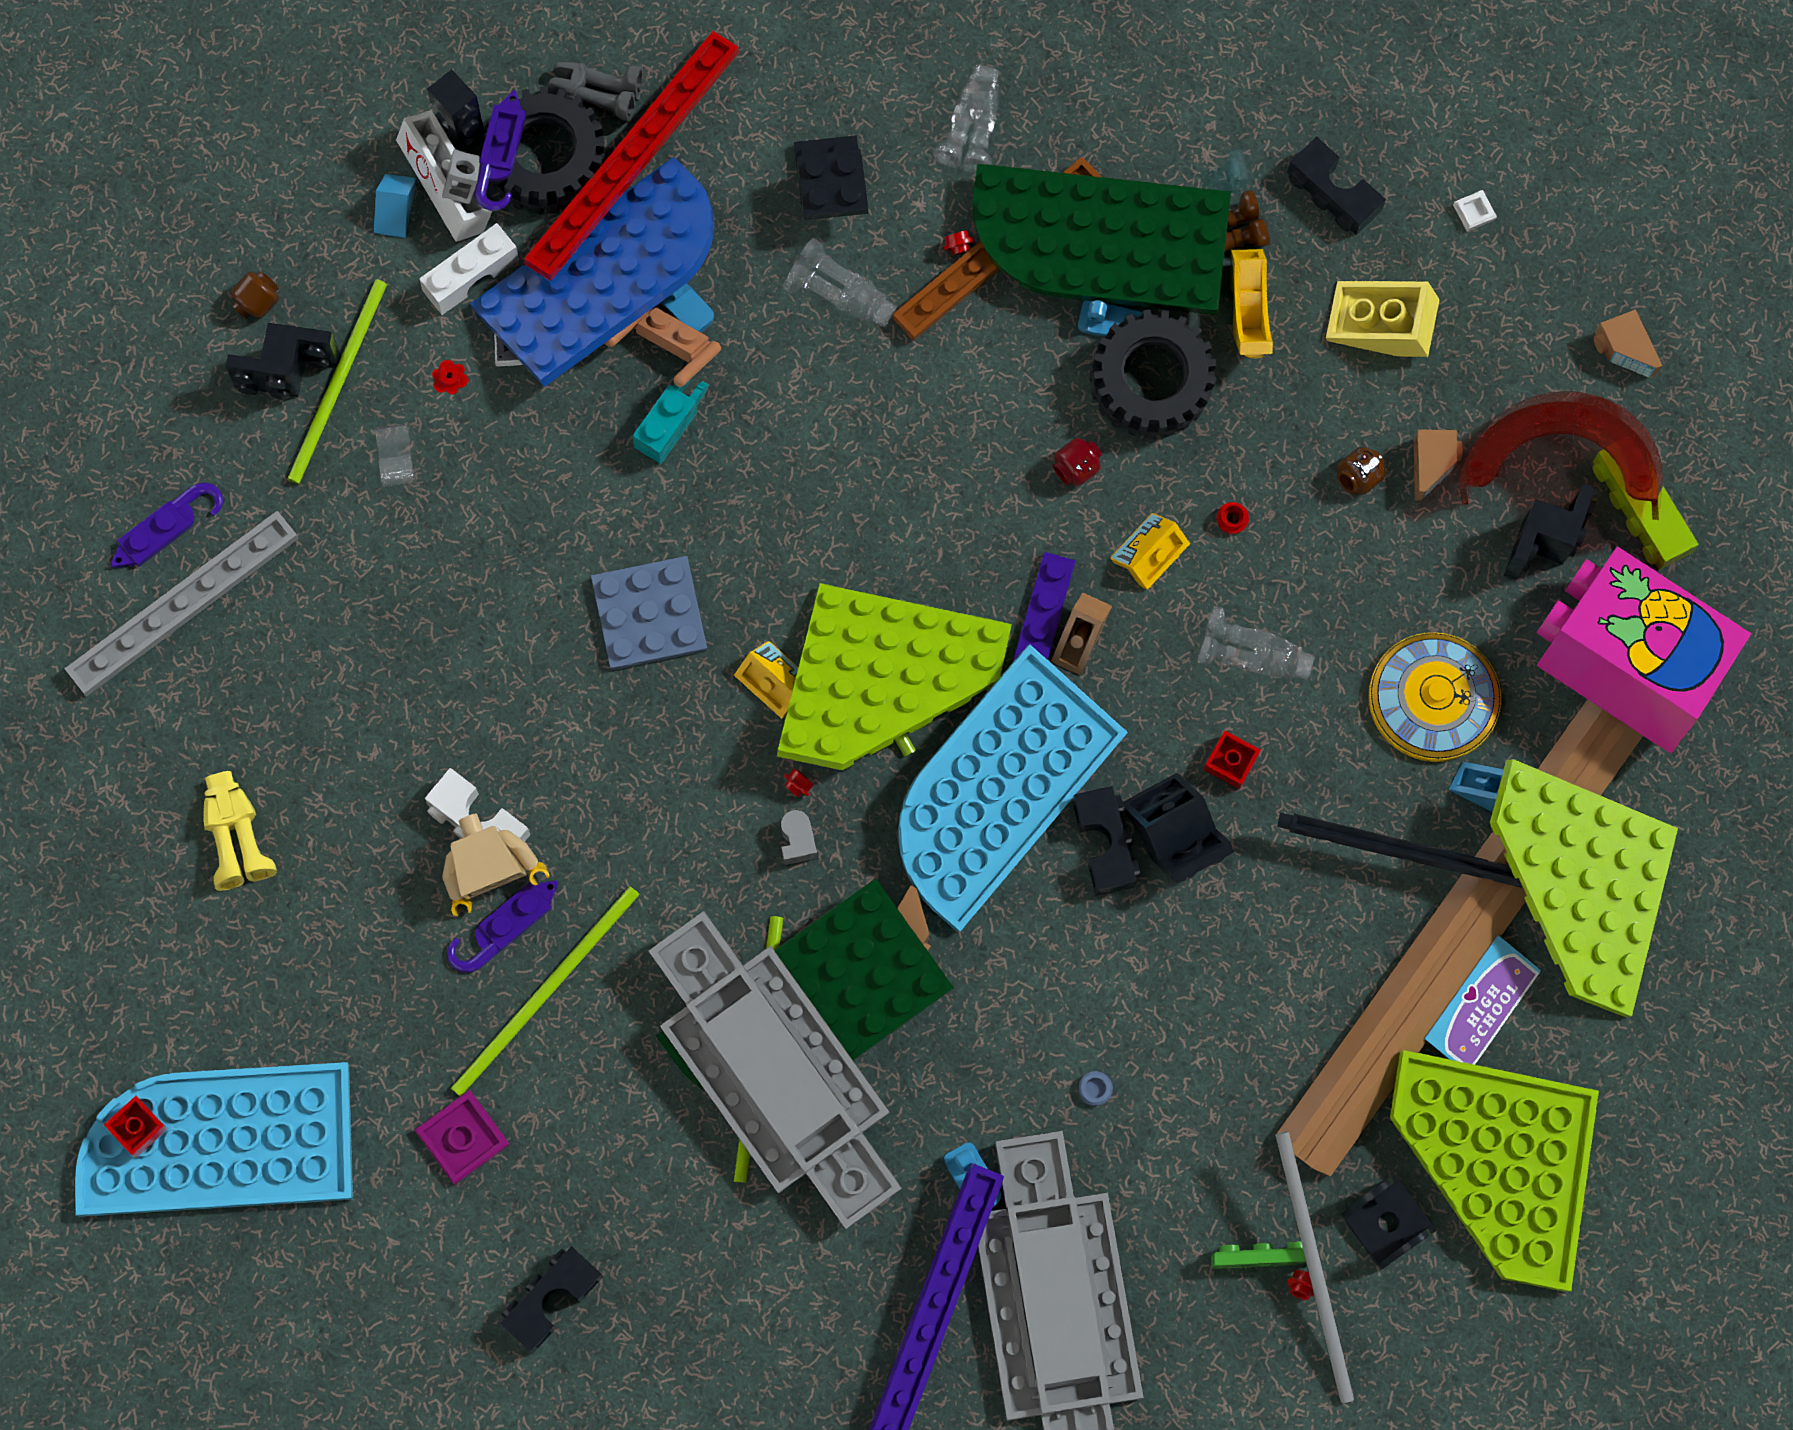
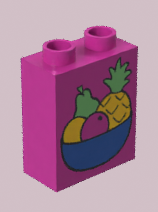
[1536,546,1752,754]

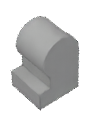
[442,149,480,204]
[781,810,817,865]

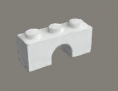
[419,223,519,315]
[425,768,530,842]

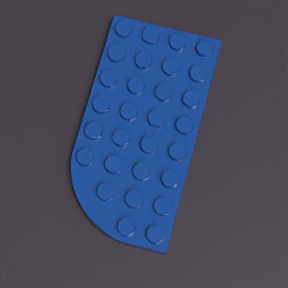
[470,157,715,387]

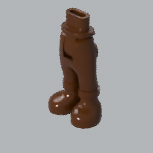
[1224,190,1270,252]

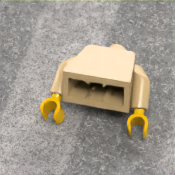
[442,814,549,916]

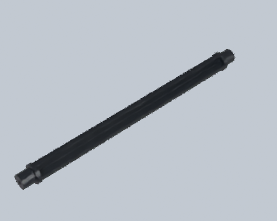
[1277,812,1524,889]

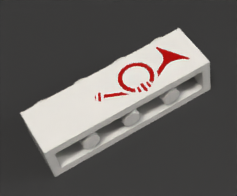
[396,110,492,242]

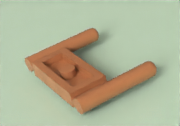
[605,307,721,387]

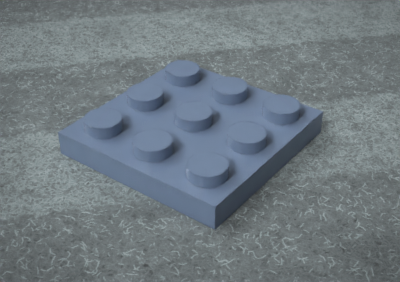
[591,556,708,671]

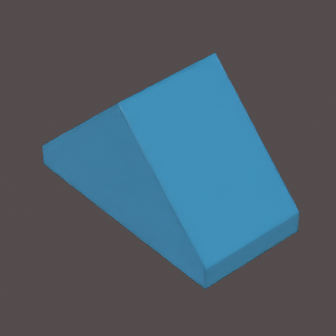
[374,174,417,238]
[1449,761,1504,812]

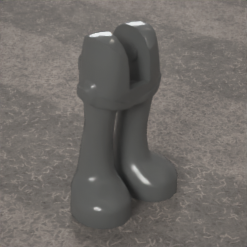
[548,62,644,121]

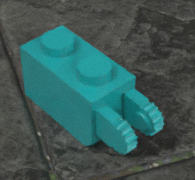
[633,379,709,464]

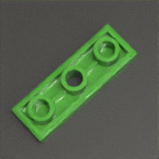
[1211,1241,1307,1269]

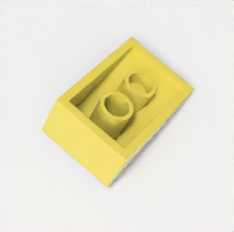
[1326,281,1439,357]

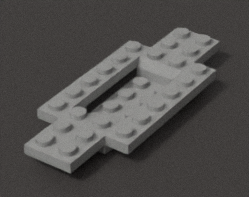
[649,911,902,1229]
[978,1131,1144,1430]

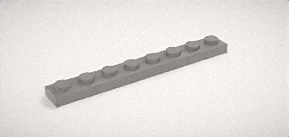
[64,511,299,697]

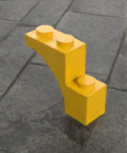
[1230,249,1273,358]

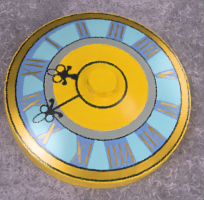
[1369,633,1501,762]

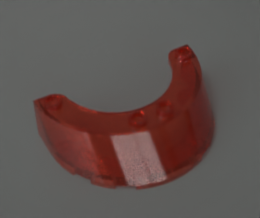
[1459,391,1663,520]

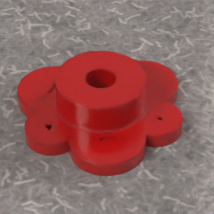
[432,360,469,395]

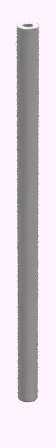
[1275,1131,1354,1403]

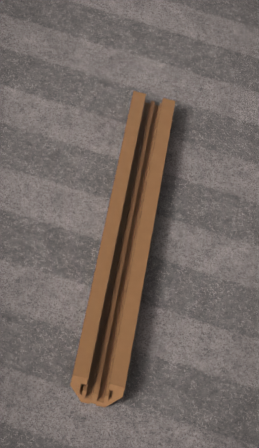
[1275,699,1643,1176]

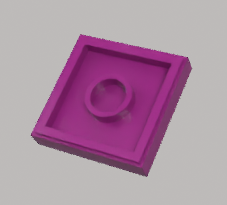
[415,1090,510,1186]

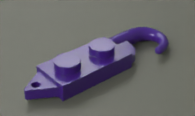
[474,90,526,211]
[111,482,223,569]
[447,880,558,973]

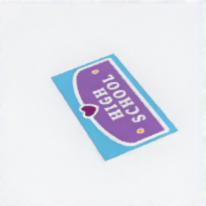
[1425,935,1541,1065]

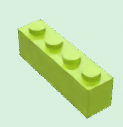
[1593,435,1699,570]

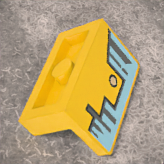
[1110,513,1190,590]
[734,641,798,719]

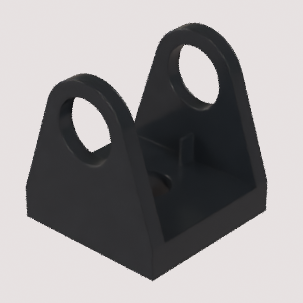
[1340,1175,1437,1271]

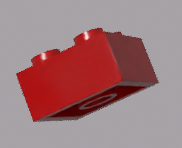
[1203,730,1261,790]
[104,1095,168,1158]

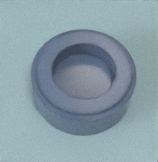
[1078,1071,1113,1106]

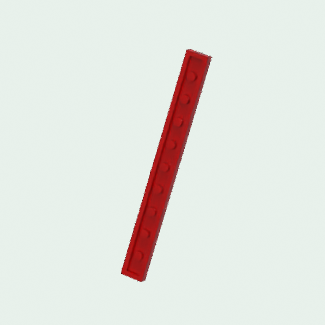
[524,31,739,281]

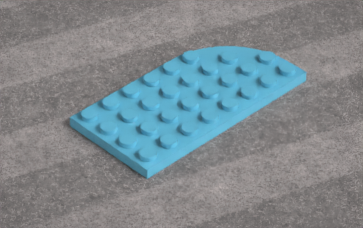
[898,645,1128,932]
[75,1062,353,1217]

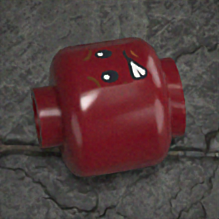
[1052,438,1102,486]

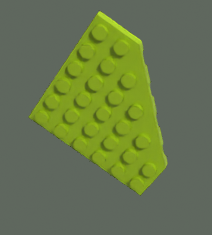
[777,583,1012,771]
[1490,759,1678,1017]
[1390,1050,1599,1292]

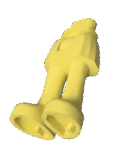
[204,771,277,891]

